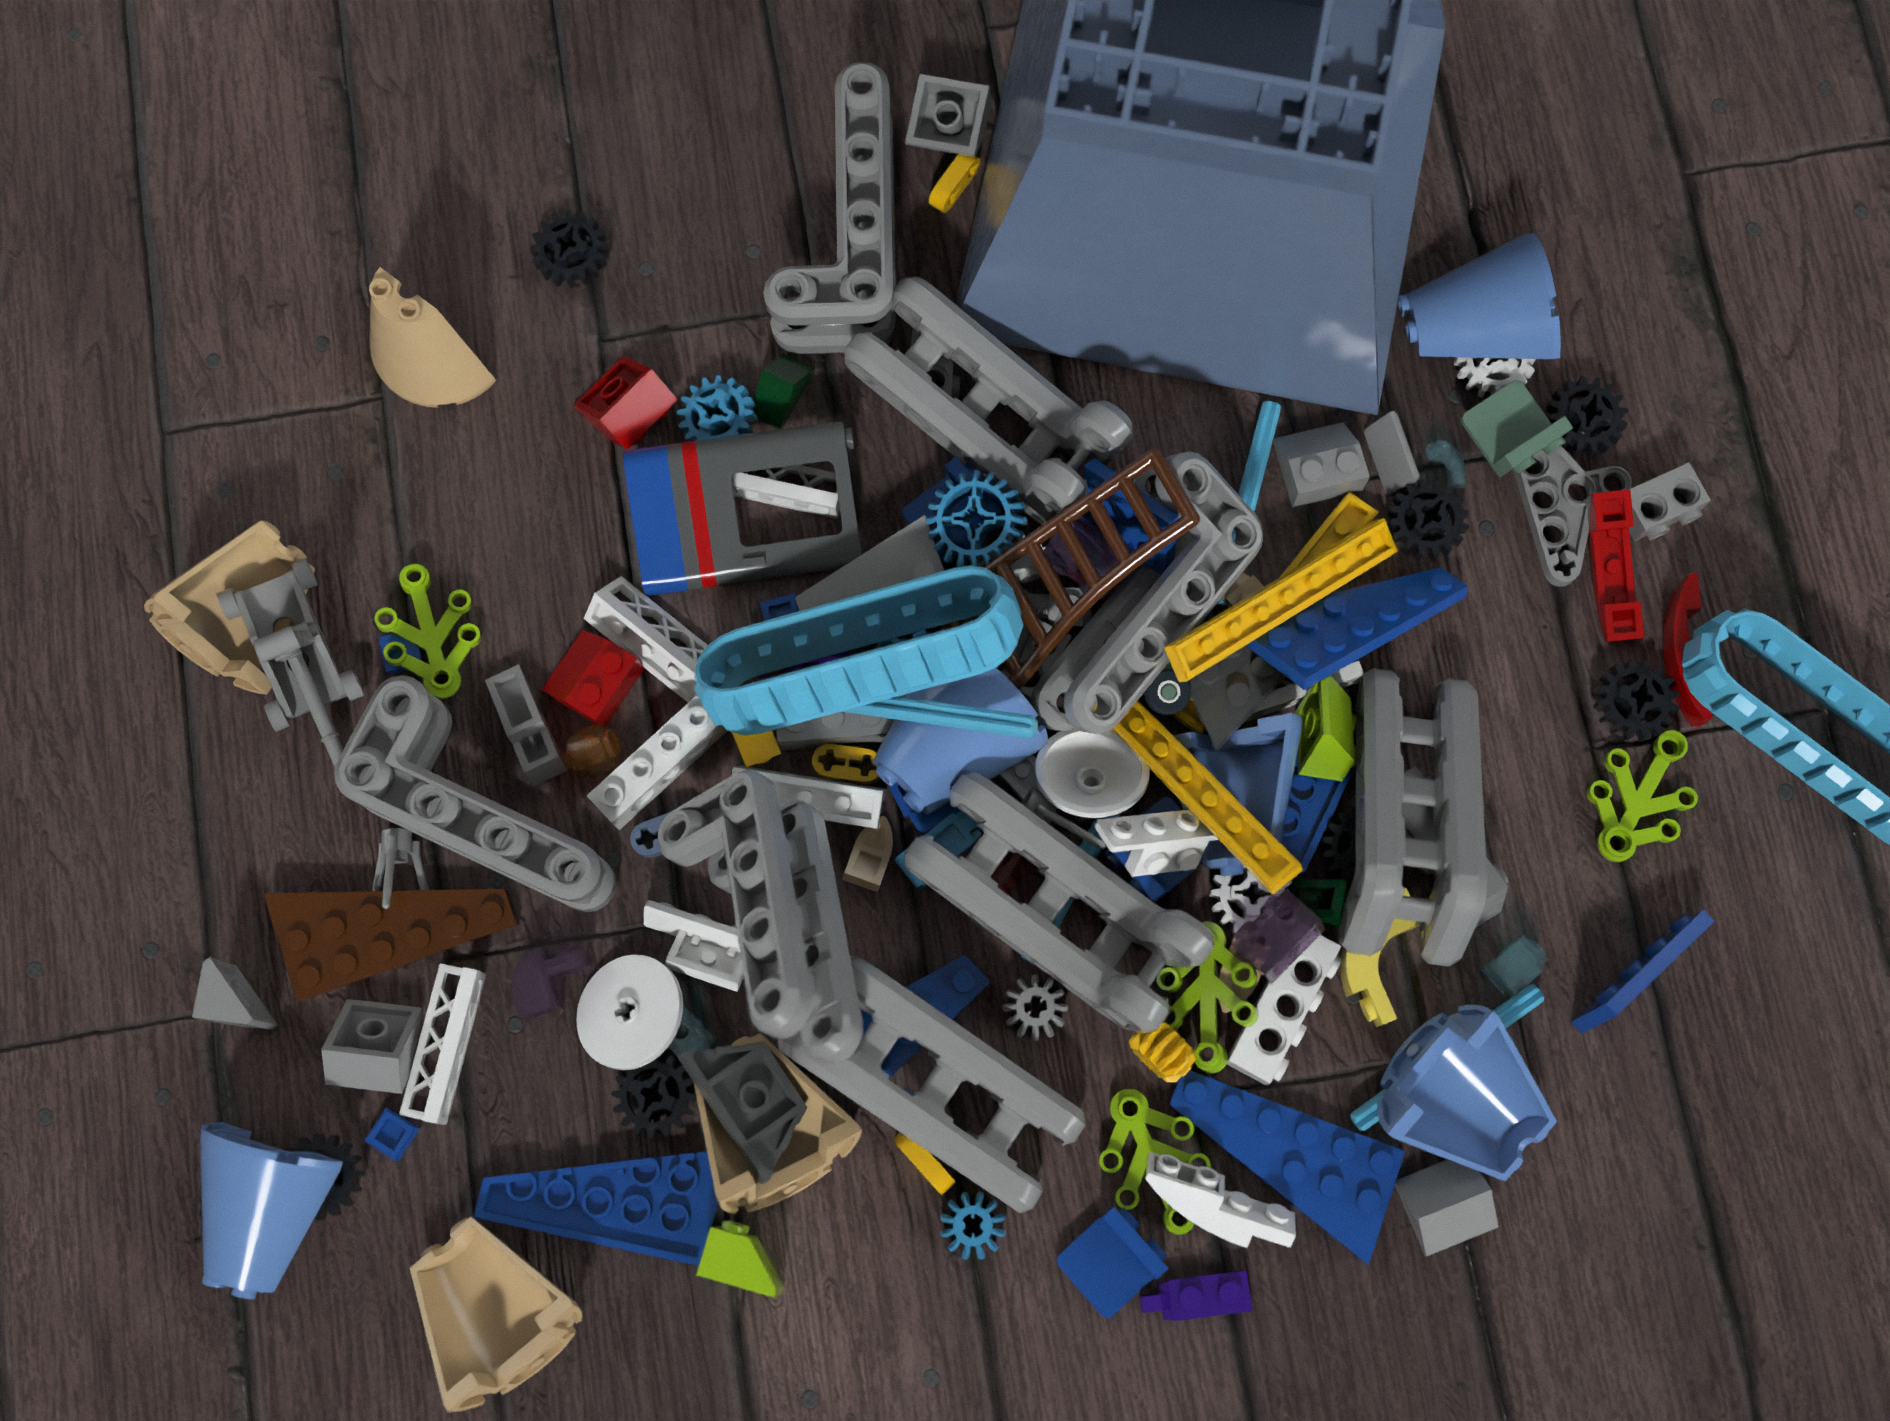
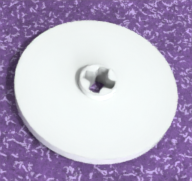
[576,955,683,1070]

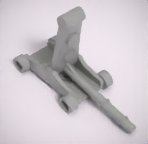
[217,558,365,767]

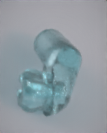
[1426,439,1467,490]

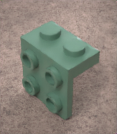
[1460,380,1573,478]

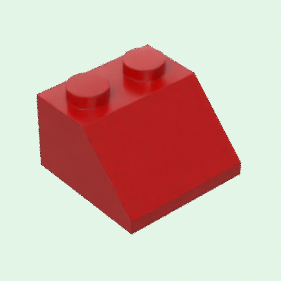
[573,356,678,450]
[541,630,644,730]

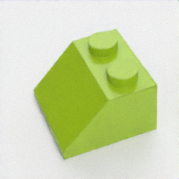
[1295,675,1358,781]
[696,1220,784,1298]

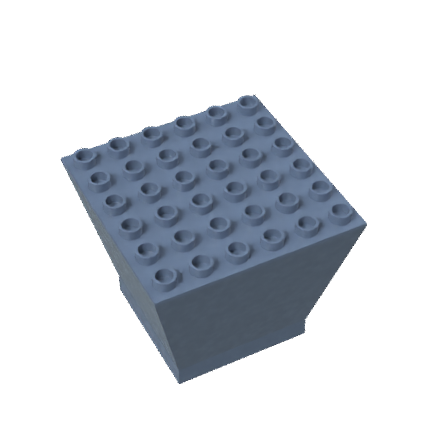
[956,0,1446,415]

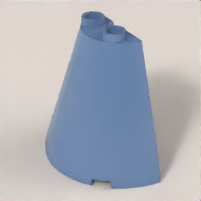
[1398,233,1561,359]
[872,668,1048,815]
[1173,713,1302,876]
[1377,1005,1557,1181]
[200,1122,343,1299]

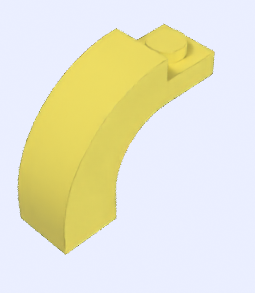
[1340,888,1420,1027]

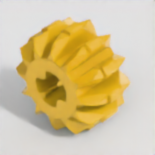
[1129,1022,1196,1083]

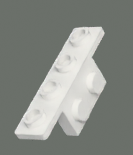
[1095,810,1219,877]
[644,900,744,992]

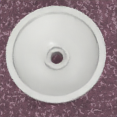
[1035,728,1150,818]

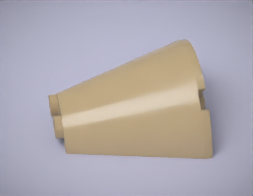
[369,267,496,408]
[144,520,315,694]
[694,1033,862,1213]
[410,1217,582,1412]

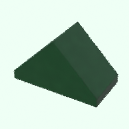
[751,353,815,430]
[1285,879,1349,928]

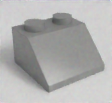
[905,74,992,157]
[1273,422,1370,508]
[321,999,423,1094]

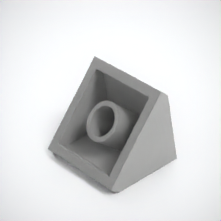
[192,957,278,1030]
[1395,1159,1499,1256]

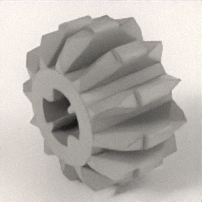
[1002,975,1068,1042]

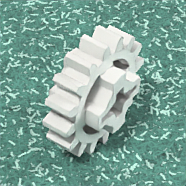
[1454,357,1536,398]
[1209,867,1294,938]

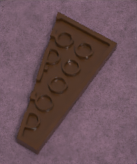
[263,889,519,1002]

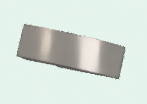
[485,664,568,787]

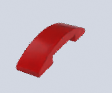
[1589,490,1644,642]
[1662,573,1712,727]

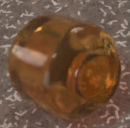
[563,724,622,779]

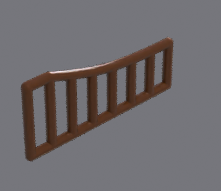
[943,448,1200,690]

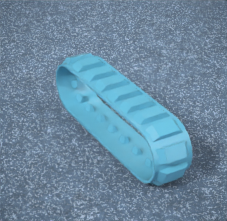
[694,566,1024,735]
[1682,608,1890,845]

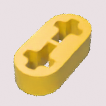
[929,154,981,213]
[812,744,880,785]
[892,1132,956,1195]

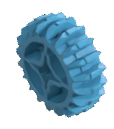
[926,470,1028,567]

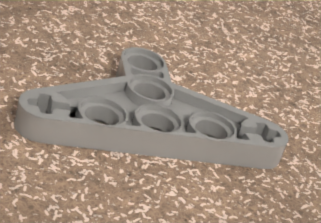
[1513,446,1632,587]

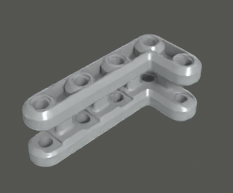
[763,62,897,354]
[844,276,1133,525]
[1030,452,1264,734]
[1340,668,1487,967]
[334,675,617,912]
[658,770,862,1064]
[904,772,1214,1034]
[778,955,1086,1213]

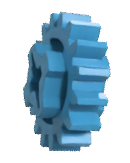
[677,375,757,442]

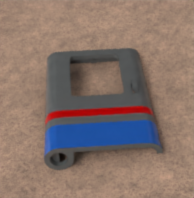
[623,421,862,596]

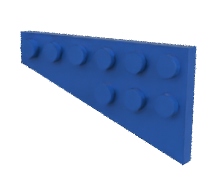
[1246,567,1468,690]
[1169,1070,1405,1265]
[474,1151,719,1266]

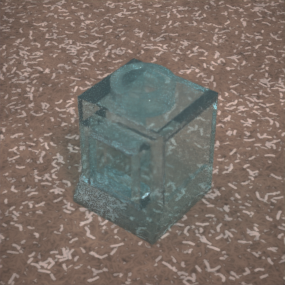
[1481,936,1546,999]

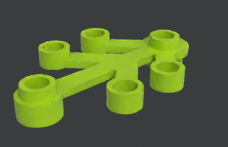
[374,564,481,699]
[1586,730,1698,862]
[1157,921,1258,1073]
[1098,1089,1211,1235]

